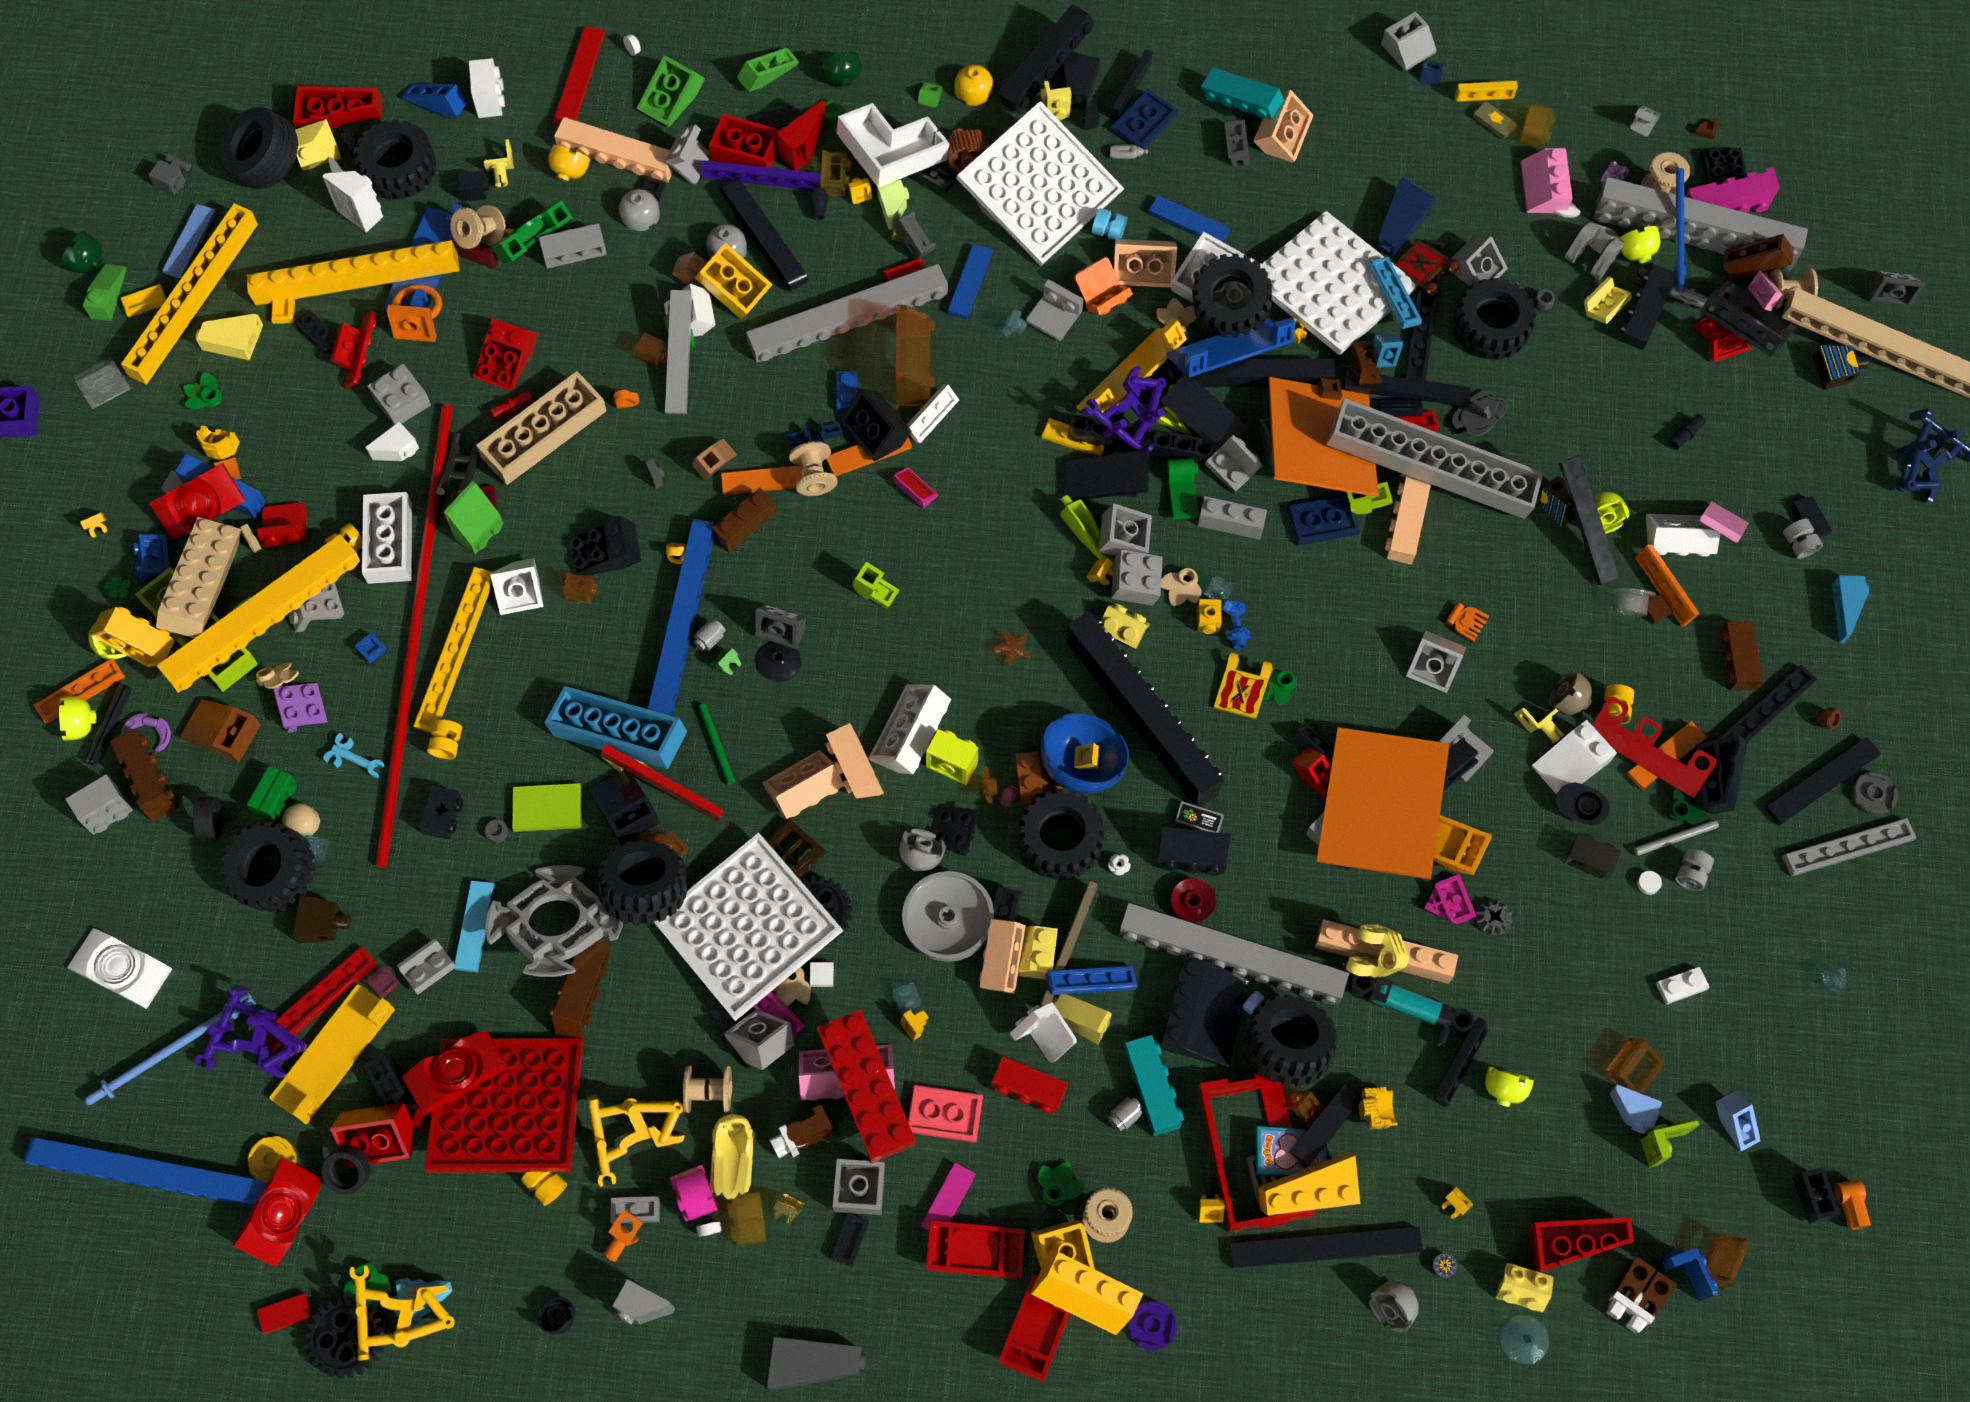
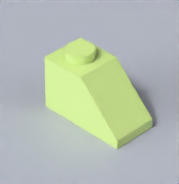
[878,180,909,230]

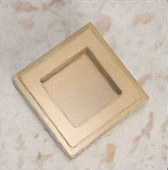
[240,524,262,553]

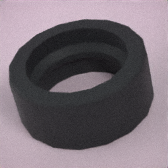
[193,797,223,840]
[321,1145,371,1195]

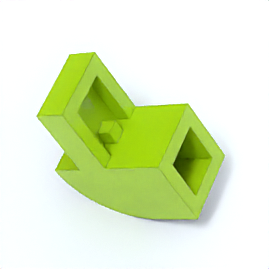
[1346,482,1393,514]
[853,562,899,609]

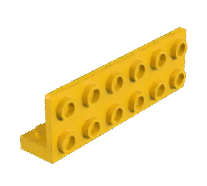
[1077,319,1187,416]
[269,985,395,1125]

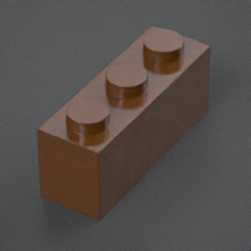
[1723,234,1794,281]
[712,488,776,552]
[1719,621,1763,690]

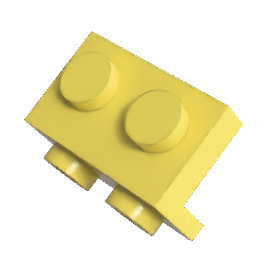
[1041,81,1071,120]
[1584,277,1632,324]
[1101,603,1150,649]
[1496,1263,1553,1312]

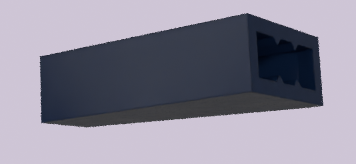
[1375,177,1436,258]

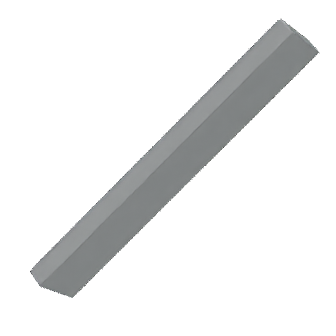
[665,290,693,415]
[1782,818,1916,877]

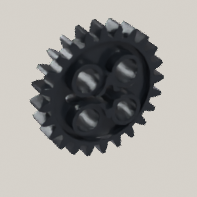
[803,876,853,947]
[304,1297,386,1379]

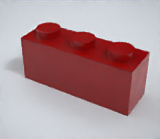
[992,1056,1068,1114]

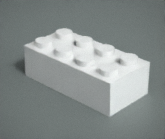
[362,492,412,584]

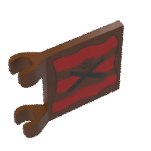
[1394,240,1460,297]

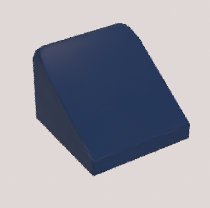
[1420,61,1443,86]

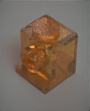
[563,572,598,603]

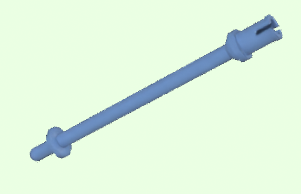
[85,992,256,1105]

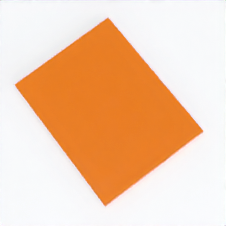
[1268,377,1378,497]
[1317,727,1450,880]

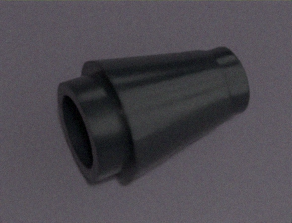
[808,188,829,220]

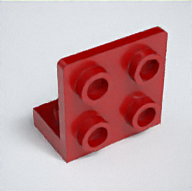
[1693,318,1751,362]

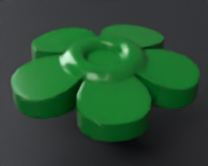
[104,576,131,599]

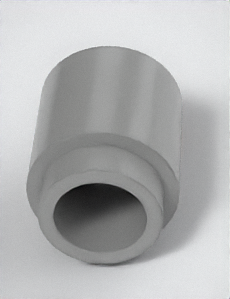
[693,619,726,651]
[1108,1097,1143,1132]

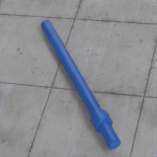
[1674,168,1686,293]

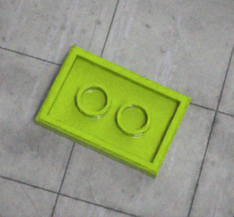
[513,783,581,832]

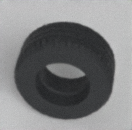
[220,107,298,189]

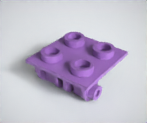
[273,683,328,733]

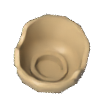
[282,804,320,837]

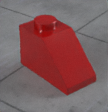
[1292,748,1331,800]

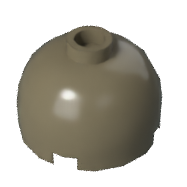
[1549,670,1592,715]

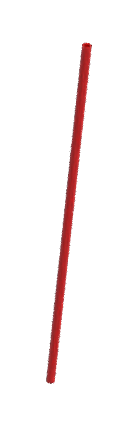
[375,405,452,867]

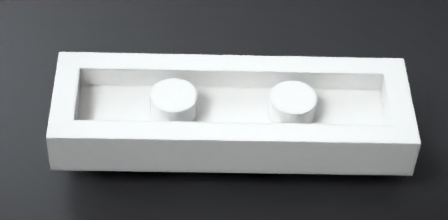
[907,384,959,443]

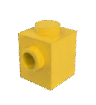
[1197,599,1221,634]

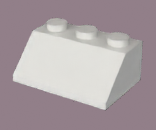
[323,171,383,233]
[1646,514,1720,556]

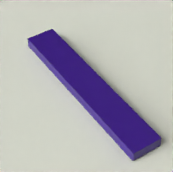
[700,160,822,190]

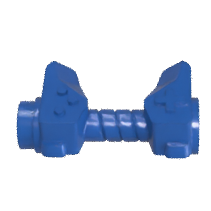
[1221,600,1250,650]

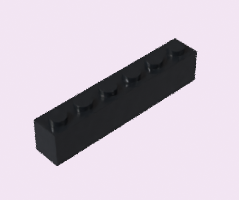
[997,4,1094,114]

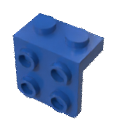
[1657,1248,1718,1301]

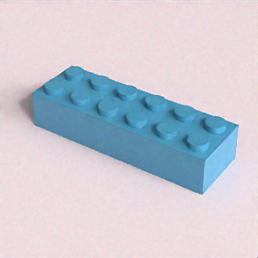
[545,686,687,769]

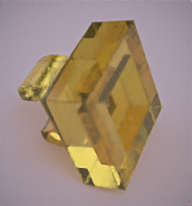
[773,1193,805,1225]

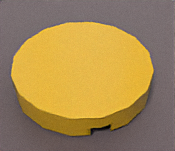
[247,1136,297,1181]

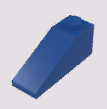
[402,84,467,117]

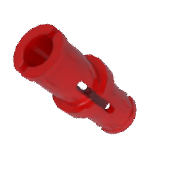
[490,391,534,421]

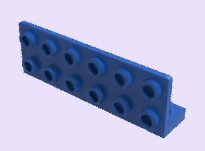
[383,204,462,311]
[1167,318,1295,377]

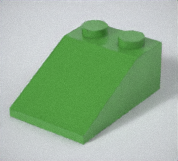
[636,55,705,127]
[444,481,503,554]

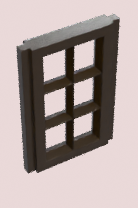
[765,818,826,879]

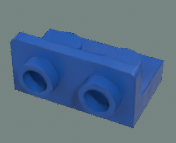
[132,534,170,582]

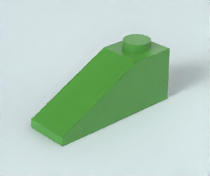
[737,48,799,92]
[83,264,127,321]

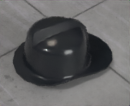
[1556,782,1610,826]

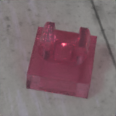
[366,966,400,998]

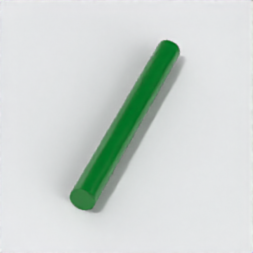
[698,704,736,785]

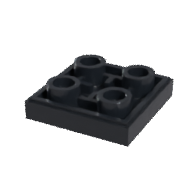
[1700,147,1747,185]

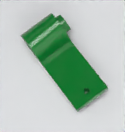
[1167,458,1199,520]

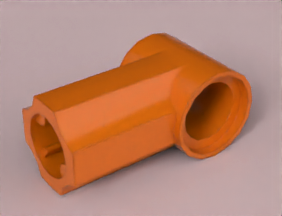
[1834,1180,1871,1230]

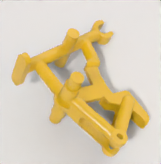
[587,1095,684,1187]
[350,1266,455,1361]

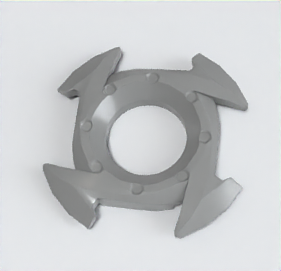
[485,865,623,977]

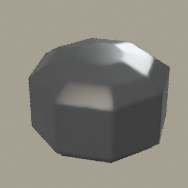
[1534,289,1556,311]

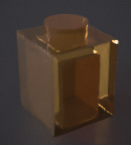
[634,332,668,369]

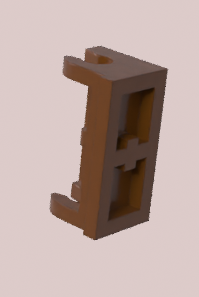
[1350,340,1382,385]

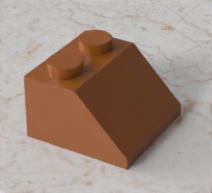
[1015,751,1064,805]

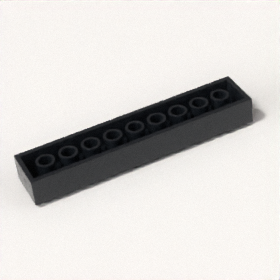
[1066,611,1223,807]

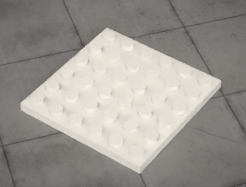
[956,101,1124,266]
[1262,211,1417,355]
[654,833,843,1021]

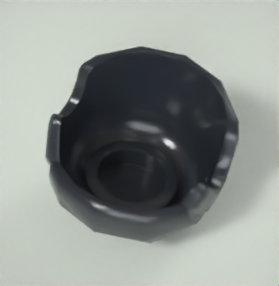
[537,1296,575,1335]

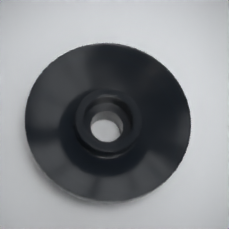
[757,642,801,682]

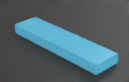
[454,881,495,973]

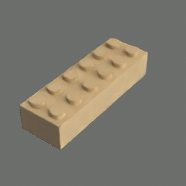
[476,371,606,485]
[156,517,241,638]

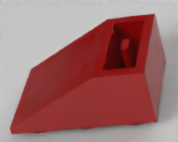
[776,100,826,171]
[473,318,538,391]

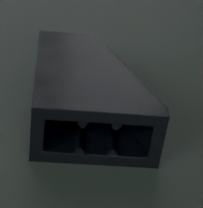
[1061,52,1100,108]

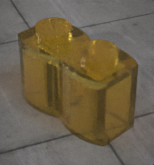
[1519,102,1556,148]
[727,1192,767,1247]

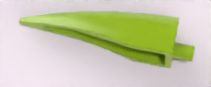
[1060,495,1114,569]

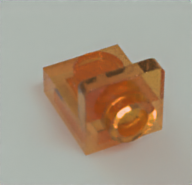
[652,829,689,858]
[1284,1090,1323,1128]

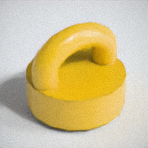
[666,543,687,564]

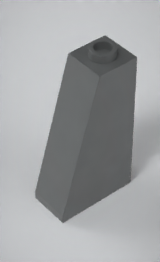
[767,1337,866,1391]

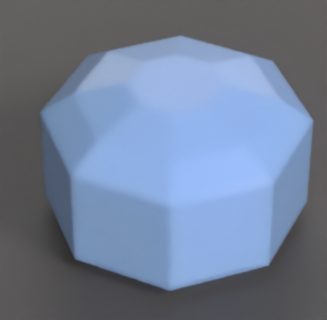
[1243,991,1264,1014]

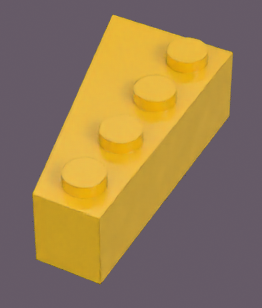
[1258,1152,1360,1215]

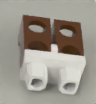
[770,1105,835,1158]
[1606,1257,1677,1334]

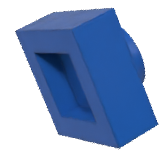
[355,632,387,663]

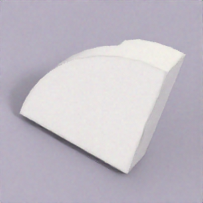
[1555,202,1581,217]

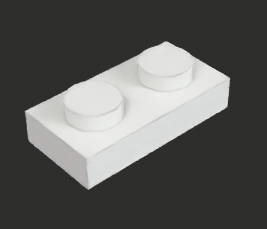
[1656,967,1710,1005]

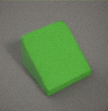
[918,82,943,107]

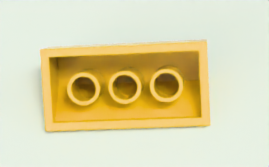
[1030,1249,1143,1335]

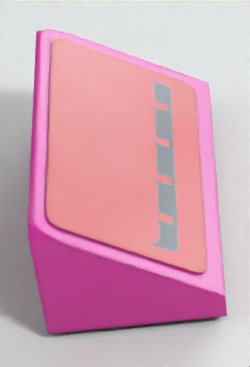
[893,468,938,509]

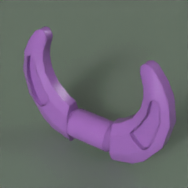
[121,714,171,752]

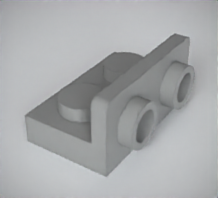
[397,939,456,994]

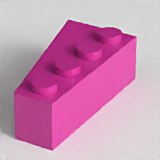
[1685,167,1780,213]

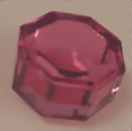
[999,785,1018,809]

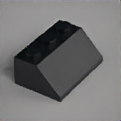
[840,388,912,461]
[1157,827,1231,876]

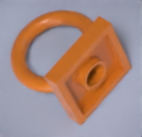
[387,285,442,342]

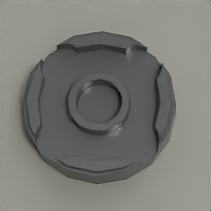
[1851,772,1898,816]

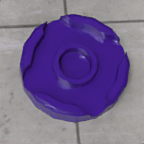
[1128,1301,1176,1351]

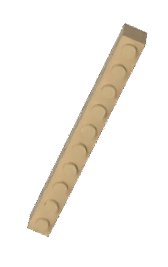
[1781,288,1970,398]

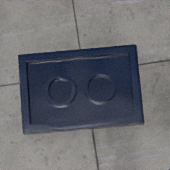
[1110,89,1178,150]
[1287,495,1360,546]

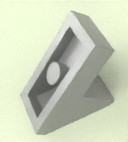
[1630,105,1661,136]

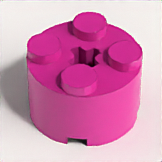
[670,1165,718,1221]

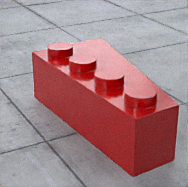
[293,86,383,129]
[1529,1217,1634,1272]

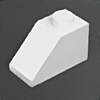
[365,422,419,461]

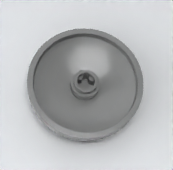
[902,871,994,962]

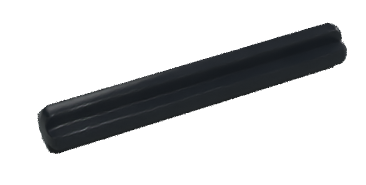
[84,684,131,766]

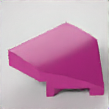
[1425,874,1476,925]

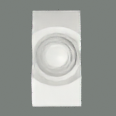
[67,928,172,1009]

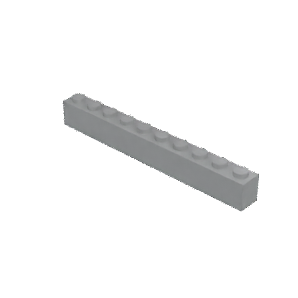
[746,264,948,362]
[1119,903,1349,1005]

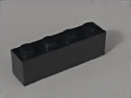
[1619,264,1678,350]

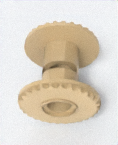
[1641,152,1690,195]
[450,205,506,249]
[1769,268,1818,310]
[789,442,837,496]
[683,1066,732,1113]
[1083,1188,1133,1243]

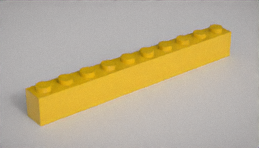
[121,203,258,385]
[247,240,459,306]
[157,534,360,693]

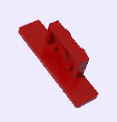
[330,311,376,389]

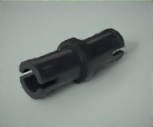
[1669,414,1706,450]

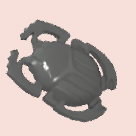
[1452,390,1510,437]

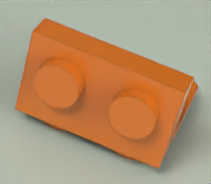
[1074,257,1133,315]

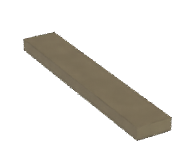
[1040,881,1098,1008]

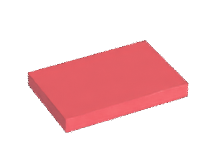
[908,1085,983,1143]

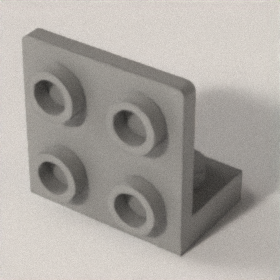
[1026,279,1083,341]
[1205,435,1262,494]
[1439,715,1494,782]

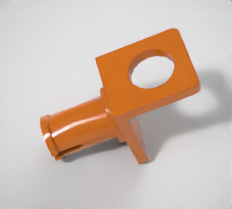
[603,1209,643,1262]

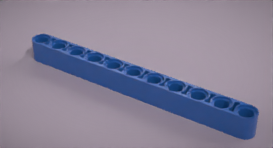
[648,519,716,716]
[23,1138,267,1207]

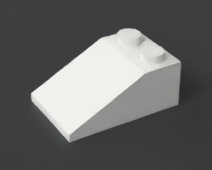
[1532,720,1617,794]

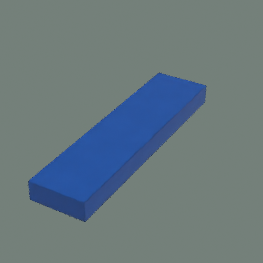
[1149,195,1230,242]
[948,244,993,320]
[1045,966,1138,995]

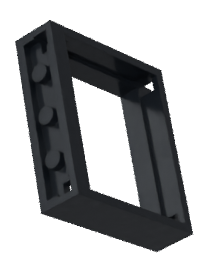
[1700,279,1798,357]

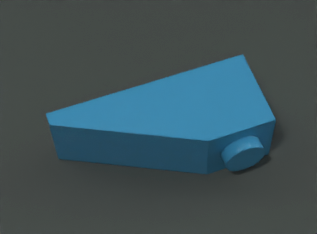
[1832,575,1869,643]

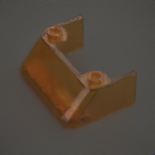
[896,305,935,406]

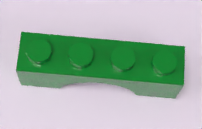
[491,200,573,264]

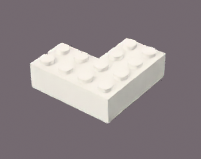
[837,103,949,188]

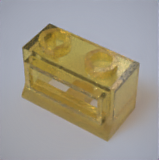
[820,150,851,196]

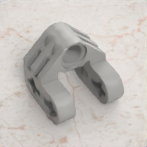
[1565,222,1624,280]

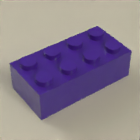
[0,386,40,438]

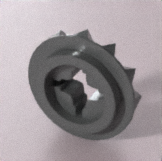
[1476,900,1513,935]

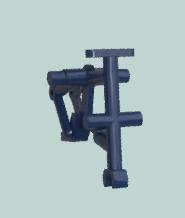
[1896,408,1970,503]

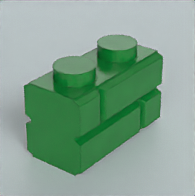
[246,766,296,821]

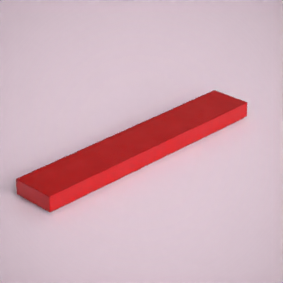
[553,26,605,127]
[601,744,724,822]
[264,946,377,1054]

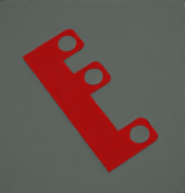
[1592,697,1716,798]

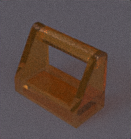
[1604,1037,1665,1094]
[1706,1235,1750,1290]

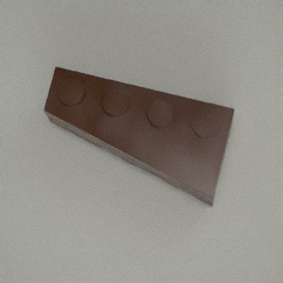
[110,729,177,822]
[550,940,610,1041]

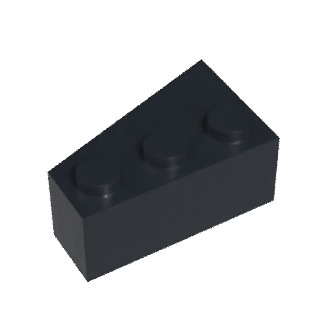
[1696,735,1748,814]

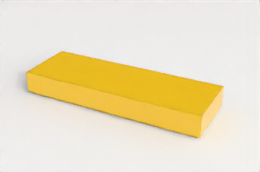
[1455,81,1518,102]
[1042,418,1105,457]

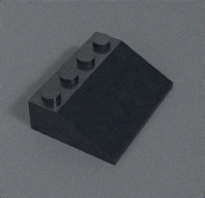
[1161,956,1249,1068]

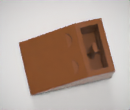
[180,700,261,763]

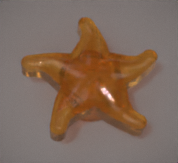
[993,631,1031,667]
[982,766,997,804]

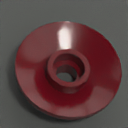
[1171,878,1216,923]

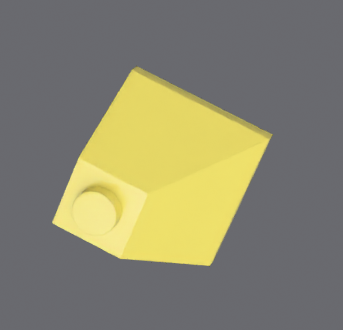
[295,119,341,171]

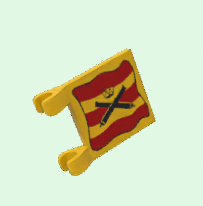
[1214,653,1273,719]

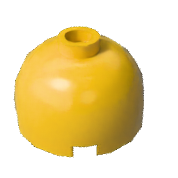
[954,65,993,106]
[548,145,590,182]

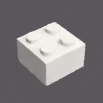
[469,58,505,118]

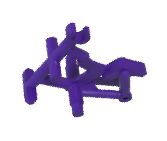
[1081,366,1166,453]
[194,985,307,1078]

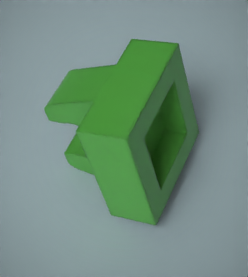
[711,648,741,675]

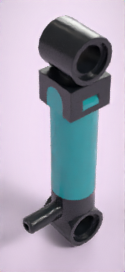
[1349,974,1474,1047]

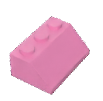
[1521,148,1572,213]

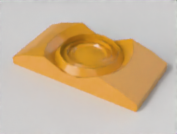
[1433,815,1492,875]

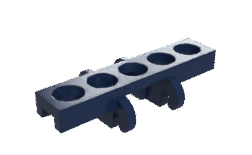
[787,420,843,447]

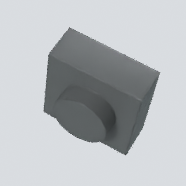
[645,459,665,489]

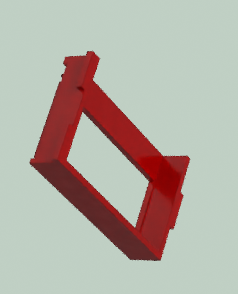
[1199,1073,1315,1233]

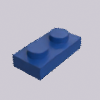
[837,371,858,412]

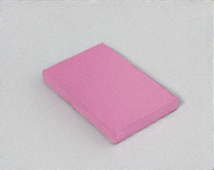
[1700,501,1749,542]

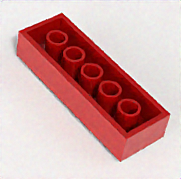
[817,1009,916,1164]

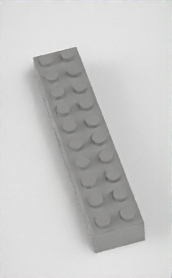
[1593,177,1808,271]
[1326,398,1544,519]

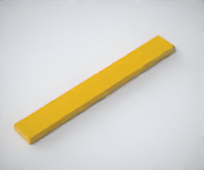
[413,567,493,733]

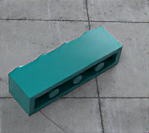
[1201,68,1284,119]
[1124,1035,1184,1137]

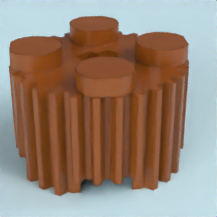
[947,128,987,174]

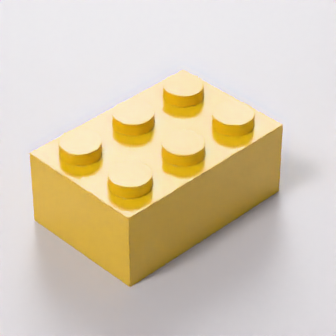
[695,243,772,320]
[89,607,176,667]

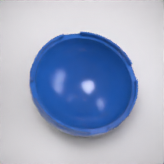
[1041,713,1129,794]

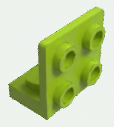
[1640,1119,1699,1168]

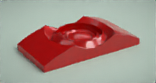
[149,463,246,540]
[402,1030,509,1115]
[232,1157,323,1267]
[926,1220,1025,1279]
[998,1274,1070,1382]

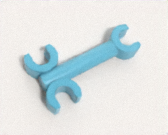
[323,733,385,778]

